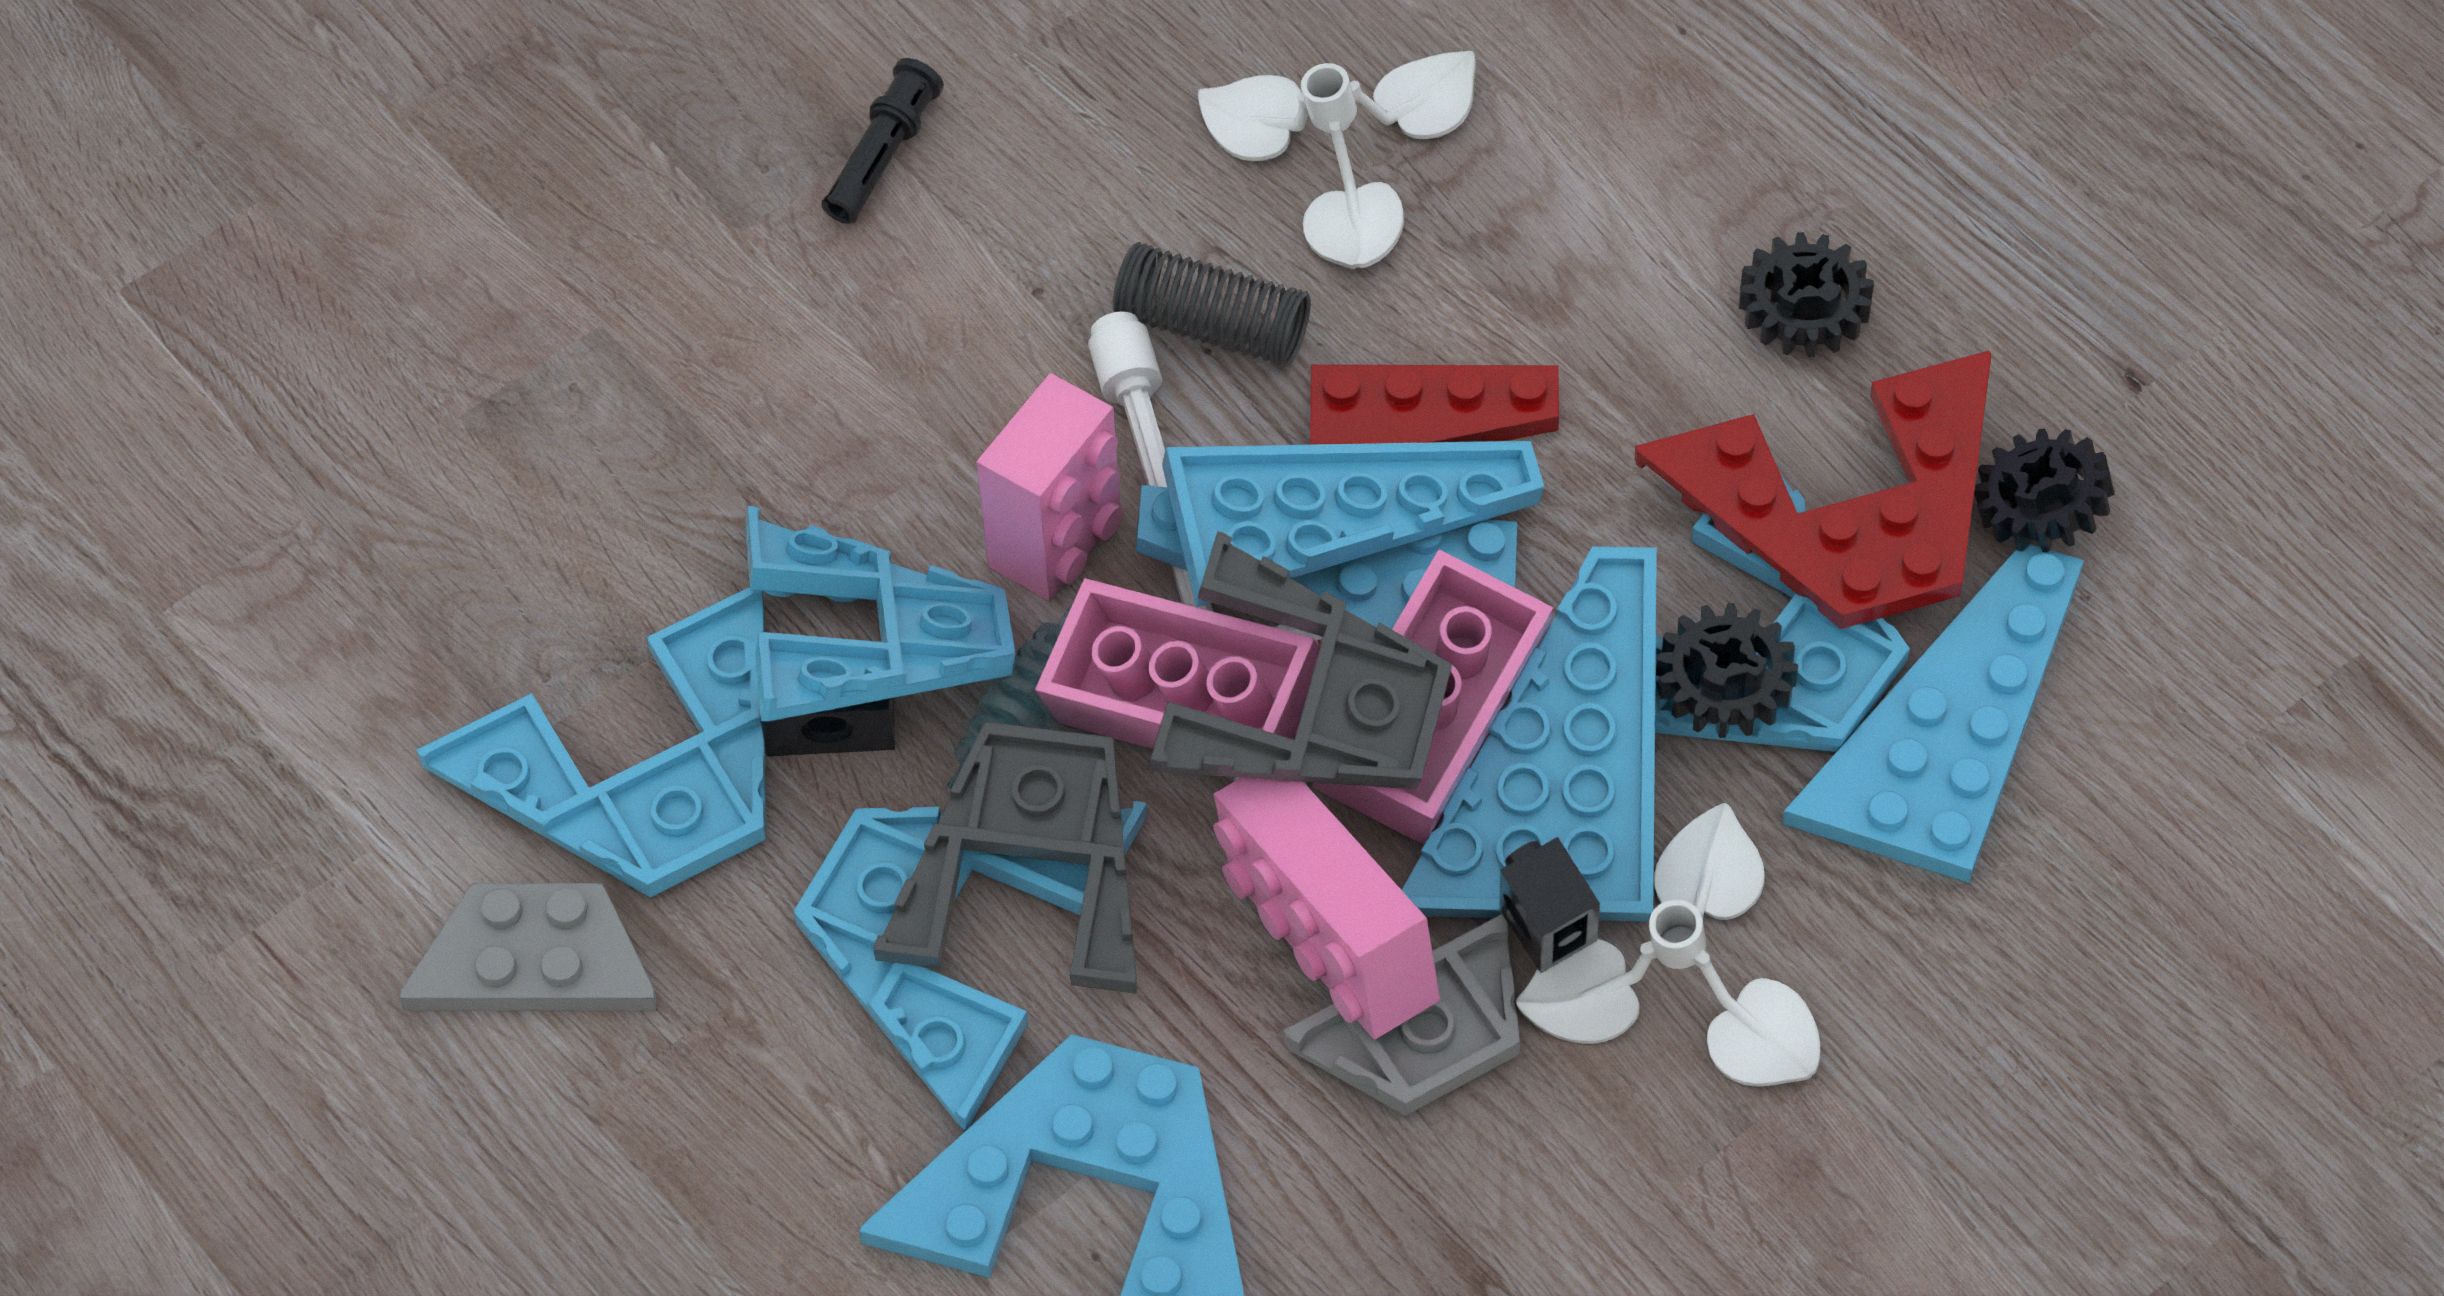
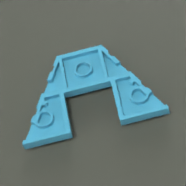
[1655,475,1910,752]
[745,506,1015,722]
[416,587,766,898]
[794,801,1147,1130]
[859,1034,1245,1296]

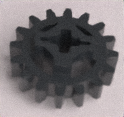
[1738,232,1874,357]
[1974,428,2115,553]
[1656,603,1798,738]

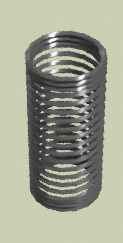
[1113,242,1311,367]

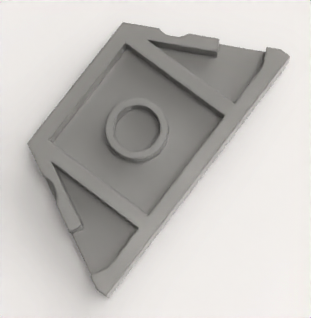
[400,883,657,1011]
[1283,914,1520,1116]

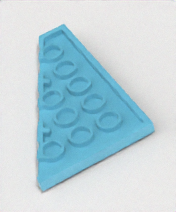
[1402,546,1657,922]

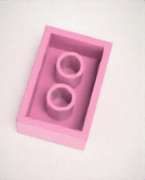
[976,373,1123,601]

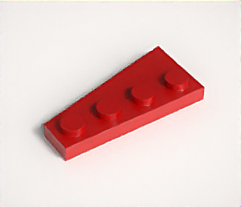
[1310,364,1559,445]

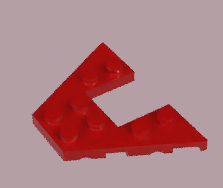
[1634,350,1992,629]

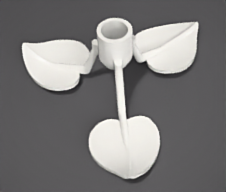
[1198,51,1476,269]
[1516,803,1821,1087]

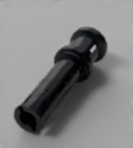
[821,58,944,224]

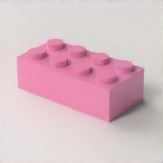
[1313,549,1553,845]
[1035,578,1319,749]
[1213,778,1440,1040]

